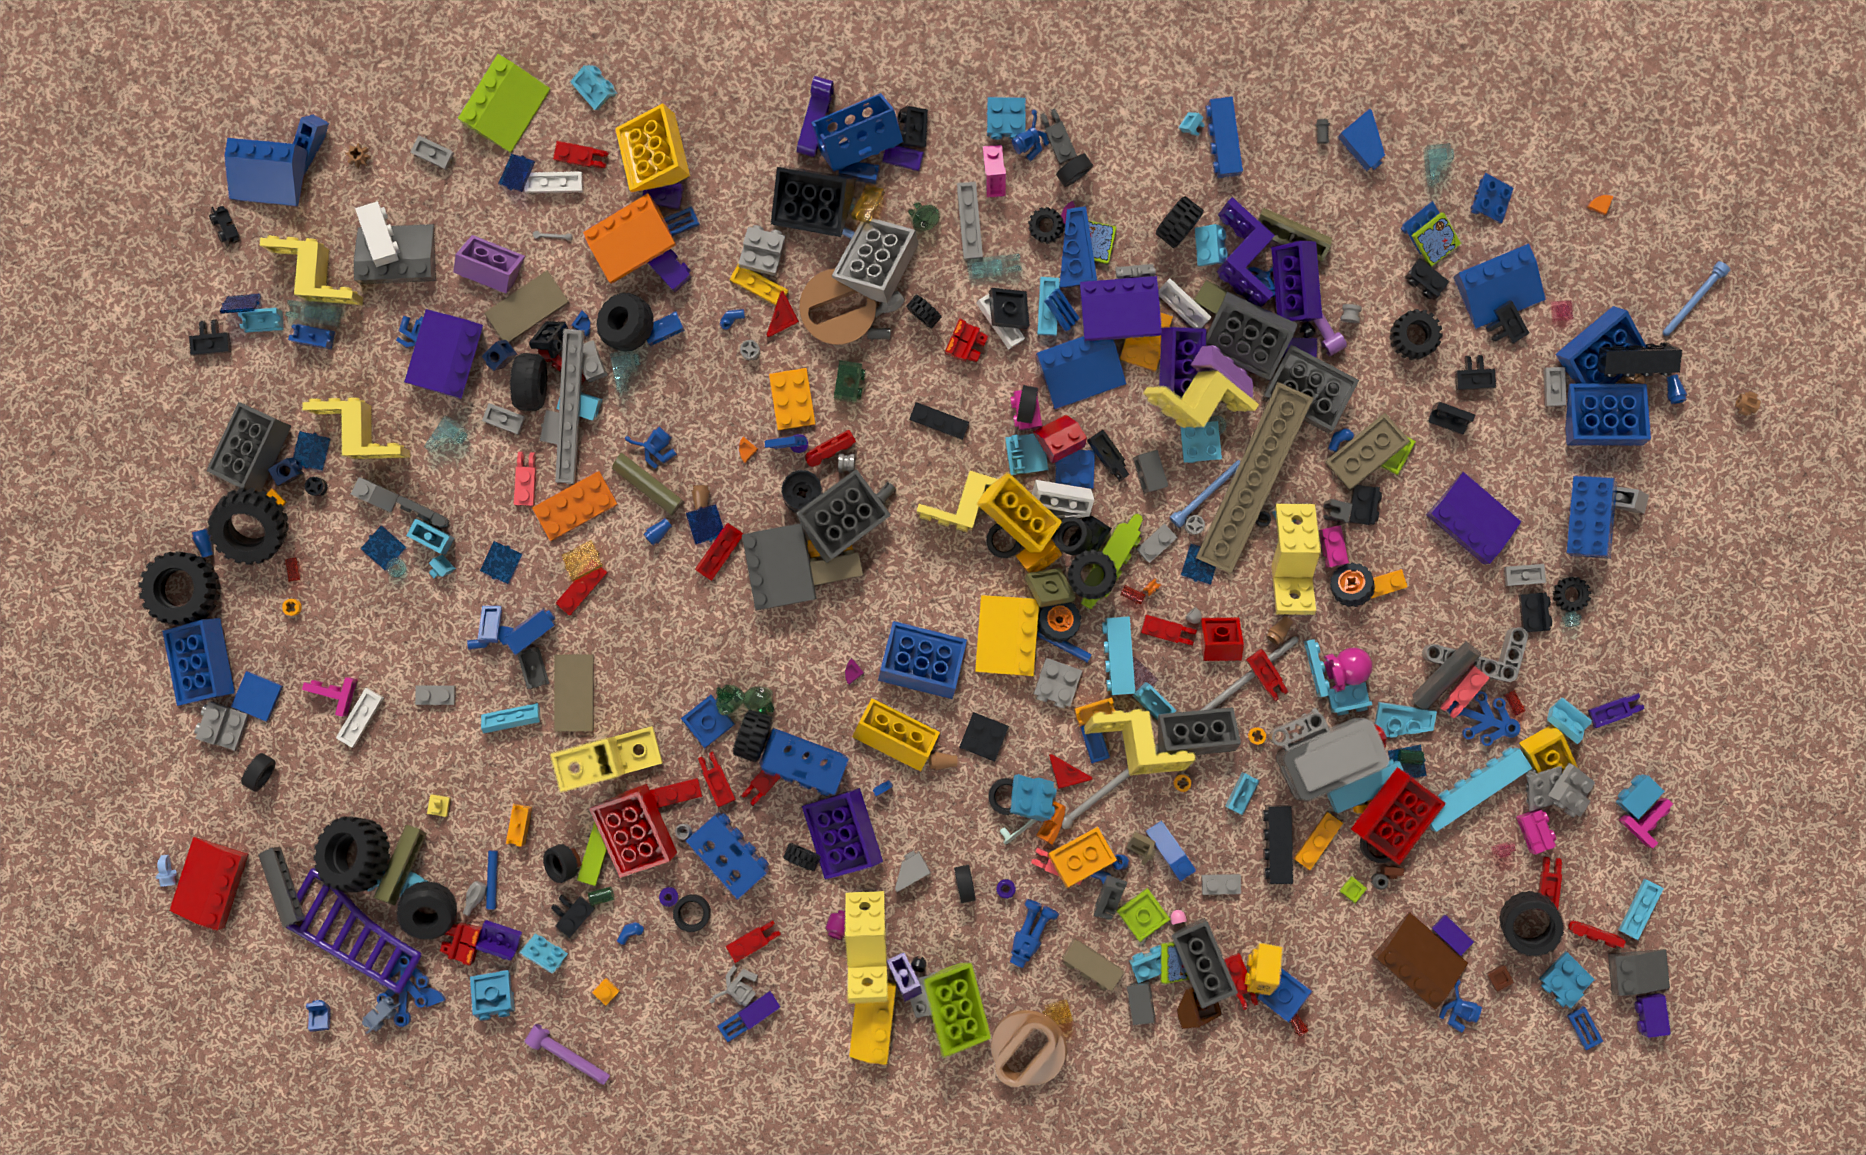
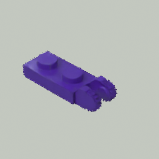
[1588,693,1645,728]

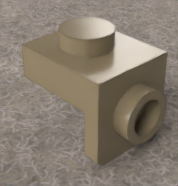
[1126,832,1156,865]

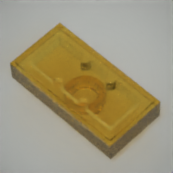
[851,184,885,224]

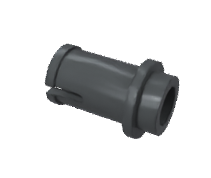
[1315,119,1330,144]
[867,326,890,341]
[875,481,896,504]
[1371,874,1389,890]

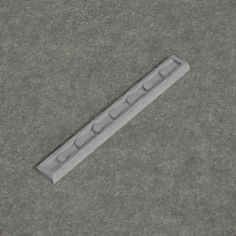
[555,329,584,484]

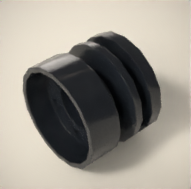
[781,470,823,514]

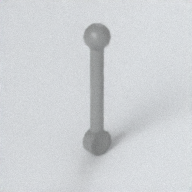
[533,231,573,241]

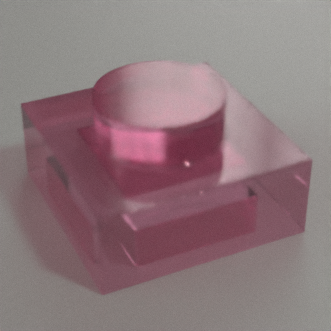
[1551,300,1573,322]
[1491,842,1516,857]

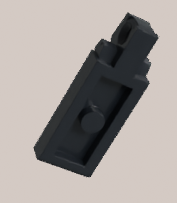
[1087,429,1130,481]

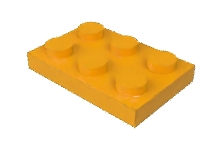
[1119,312,1173,371]
[769,368,816,431]
[1047,827,1117,888]

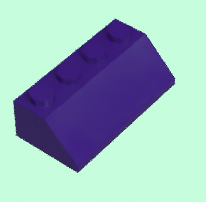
[1271,241,1323,322]
[1159,327,1206,399]

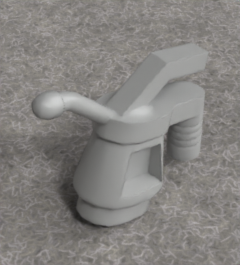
[709,965,758,1007]

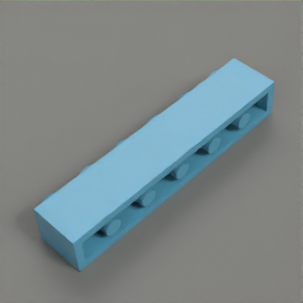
[1429,747,1532,832]

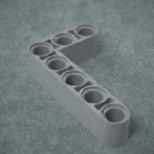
[1422,627,1528,682]

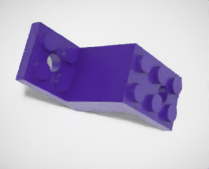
[1217,197,1275,307]

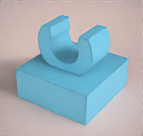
[1178,112,1205,136]
[429,555,456,578]

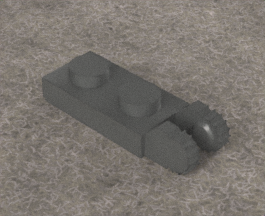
[1040,108,1077,165]
[396,496,449,528]

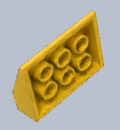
[615,103,690,192]
[975,595,1039,676]

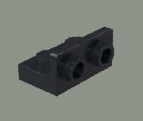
[897,106,928,149]
[1404,258,1450,300]
[529,321,568,358]
[1428,402,1475,435]
[1348,485,1382,526]
[1067,516,1112,552]
[1519,592,1552,632]

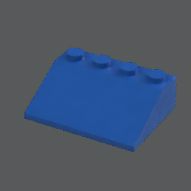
[224,138,307,207]
[1453,244,1546,329]
[1555,306,1646,384]
[1036,336,1126,409]
[1565,384,1651,446]
[162,618,235,706]
[878,621,967,699]

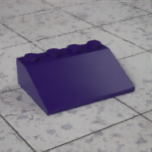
[1080,276,1162,341]
[404,309,483,399]
[1426,472,1522,565]
[802,788,883,880]

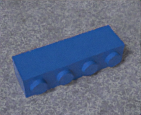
[1205,96,1243,178]

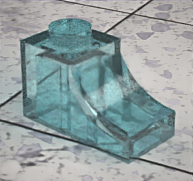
[1423,143,1454,187]
[610,351,641,393]
[424,415,468,453]

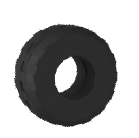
[596,292,654,352]
[510,353,548,411]
[396,881,457,940]

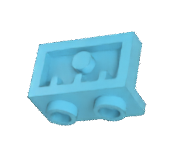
[570,65,617,110]
[1328,682,1372,716]
[1547,698,1592,744]
[1129,945,1161,983]

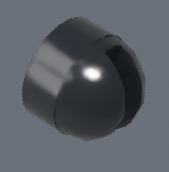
[1300,321,1316,338]
[1255,511,1271,528]
[911,956,927,972]

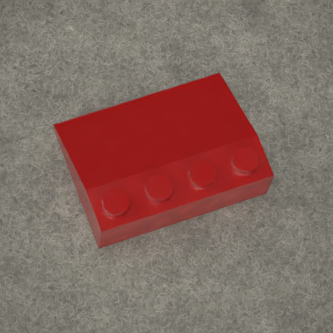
[1351,767,1446,865]
[589,784,677,878]
[169,837,249,931]

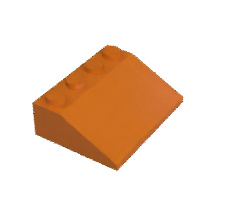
[583,193,676,284]

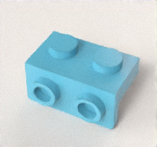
[1195,224,1228,266]

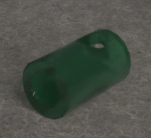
[1398,749,1424,765]
[588,886,615,906]

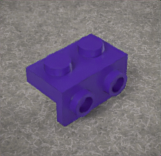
[642,181,684,210]
[475,920,522,961]

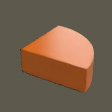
[1587,195,1614,215]
[739,436,758,463]

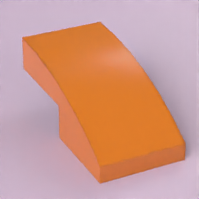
[1036,801,1066,845]

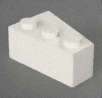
[355,201,400,267]
[1032,480,1094,518]

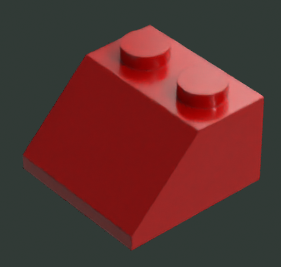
[1033,415,1087,464]
[1201,617,1244,661]

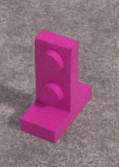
[983,145,1006,198]
[302,677,358,717]
[1619,798,1673,848]

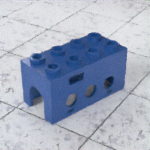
[811,93,903,172]
[1567,476,1617,559]
[759,728,849,796]
[686,812,770,900]

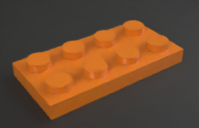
[532,471,618,541]

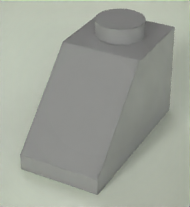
[582,340,608,382]
[351,477,399,512]
[1615,487,1649,514]
[895,850,931,892]

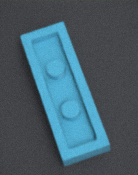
[1037,277,1060,336]
[1304,639,1330,697]
[481,703,540,734]
[1618,879,1664,940]

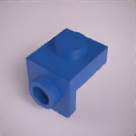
[306,1000,331,1032]

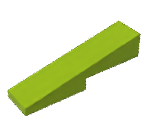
[577,821,607,886]

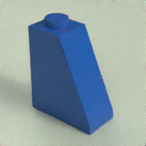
[1338,109,1385,171]
[503,608,556,655]

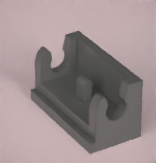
[1133,450,1168,494]
[1323,499,1352,525]
[517,647,550,689]
[1094,875,1127,920]
[1127,981,1156,1025]

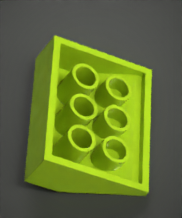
[458,54,550,153]
[923,963,991,1057]

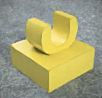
[427,794,451,817]

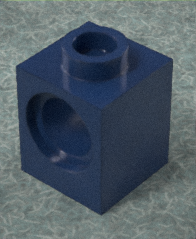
[482,340,518,371]
[268,457,304,486]

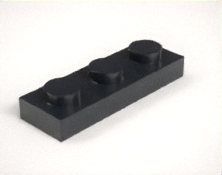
[909,402,969,440]

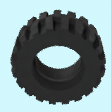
[207,488,289,565]
[138,551,221,625]
[313,816,391,893]

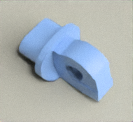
[156,855,177,887]

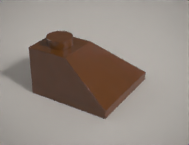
[1176,986,1222,1029]

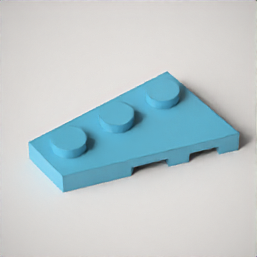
[1374,702,1437,738]

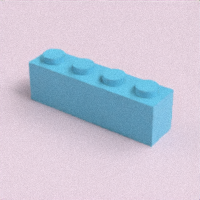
[1102,617,1135,695]
[1327,759,1404,813]

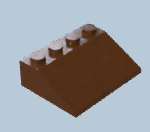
[1372,912,1468,1010]

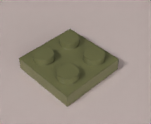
[1025,568,1076,607]

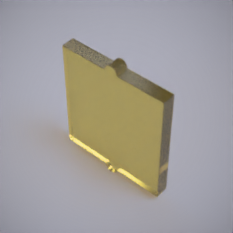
[562,540,603,581]

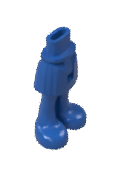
[1010,899,1059,968]

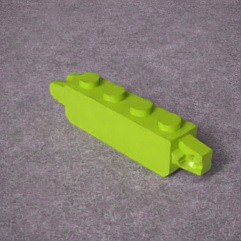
[1081,514,1143,609]

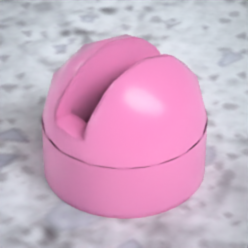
[1171,910,1187,925]

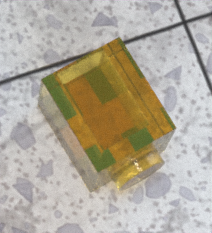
[1042,999,1073,1025]

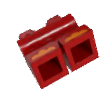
[945,318,988,363]
[440,922,482,966]

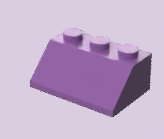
[453,235,525,293]
[1191,345,1253,398]

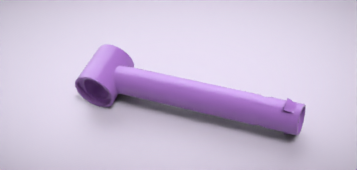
[1313,313,1347,356]
[525,1024,610,1085]

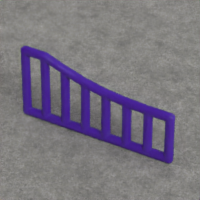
[286,868,422,994]

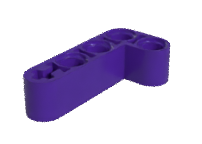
[796,76,834,157]

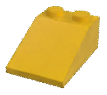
[1519,724,1578,773]

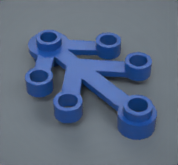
[1447,691,1520,746]
[377,952,429,1027]

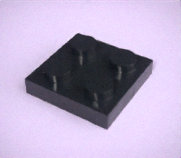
[989,288,1030,329]
[959,712,1009,762]

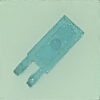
[967,254,1022,280]
[285,300,342,327]

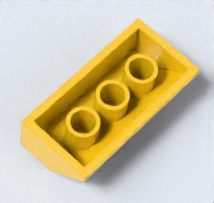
[976,472,1062,553]
[852,698,940,772]
[849,982,896,1065]

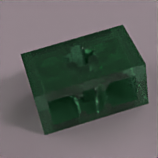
[833,360,866,404]

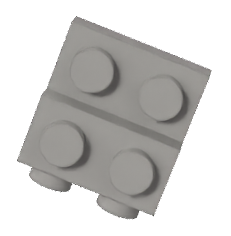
[738,225,785,276]
[1033,658,1082,709]
[194,702,249,751]
[1548,763,1595,818]

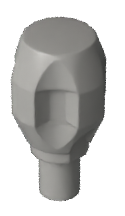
[875,291,905,318]
[463,881,487,916]

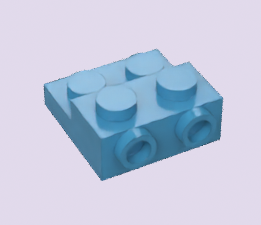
[987,97,1026,140]
[1010,774,1057,822]
[1539,951,1595,1009]
[470,970,515,1021]

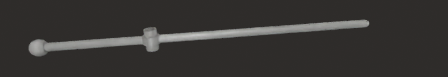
[1062,636,1299,830]

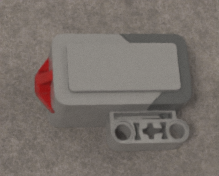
[1269,713,1389,801]

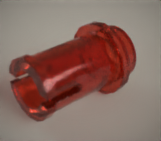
[283,557,301,582]
[1120,584,1146,605]
[1504,690,1526,716]
[1290,1013,1309,1037]

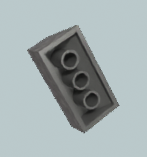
[1158,707,1241,755]
[1171,918,1238,1008]

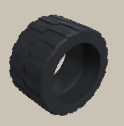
[1499,891,1564,957]

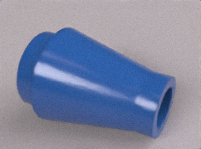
[1666,375,1688,404]
[643,518,672,545]
[192,528,213,558]

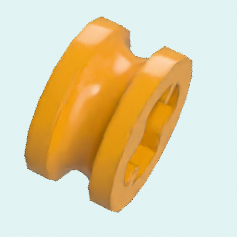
[282,599,302,616]
[1248,727,1266,745]
[1173,774,1191,792]

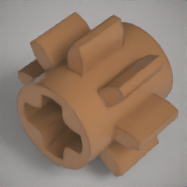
[345,143,371,169]
[1735,391,1761,416]

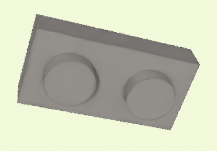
[410,135,454,170]
[1544,367,1566,407]
[482,403,526,435]
[1136,523,1178,563]
[1504,564,1546,586]
[415,685,456,705]
[1201,874,1241,895]

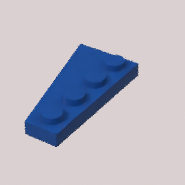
[1059,206,1097,289]

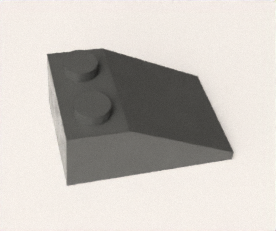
[1608,949,1670,996]

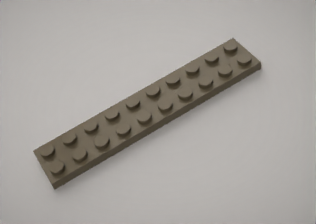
[1196,382,1313,574]

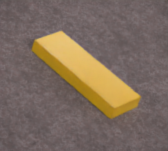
[729,265,789,305]

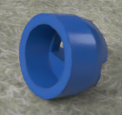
[1112,854,1129,870]

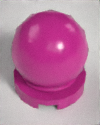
[1324,647,1372,692]

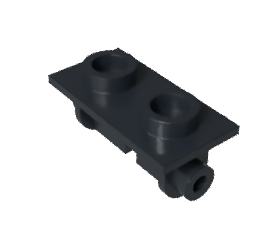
[209,206,240,248]

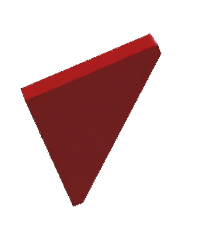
[766,290,799,338]
[1049,754,1093,789]

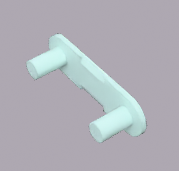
[1000,819,1037,844]

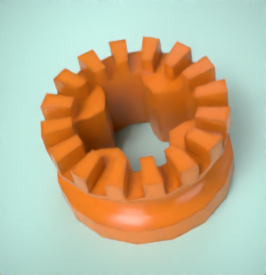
[1142,578,1161,596]

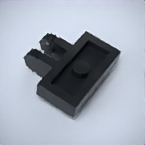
[1486,300,1530,344]
[189,319,231,356]
[1455,355,1496,390]
[551,895,595,938]

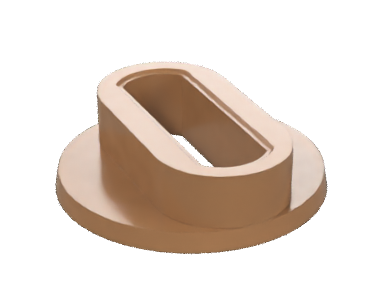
[799,268,876,345]
[991,1010,1067,1087]

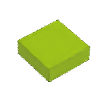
[1339,876,1367,903]

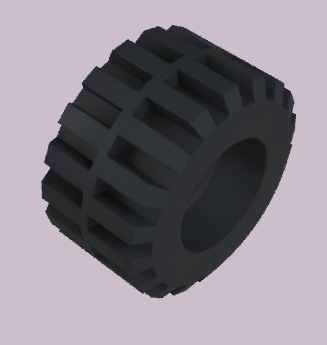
[1155,196,1204,248]
[1390,309,1443,360]
[1068,550,1117,600]
[733,709,772,763]

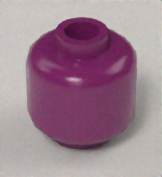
[825,910,845,940]

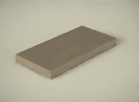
[484,270,569,343]
[1325,413,1410,491]
[554,654,594,731]

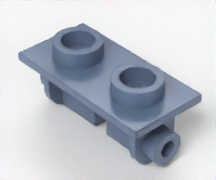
[362,996,401,1034]

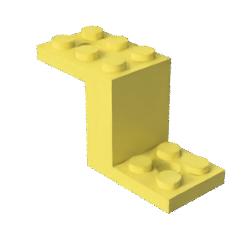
[260,235,363,305]
[1143,371,1259,428]
[303,398,410,459]
[917,471,998,532]
[1272,504,1320,615]
[1084,709,1195,775]
[550,726,663,792]
[845,891,887,1003]

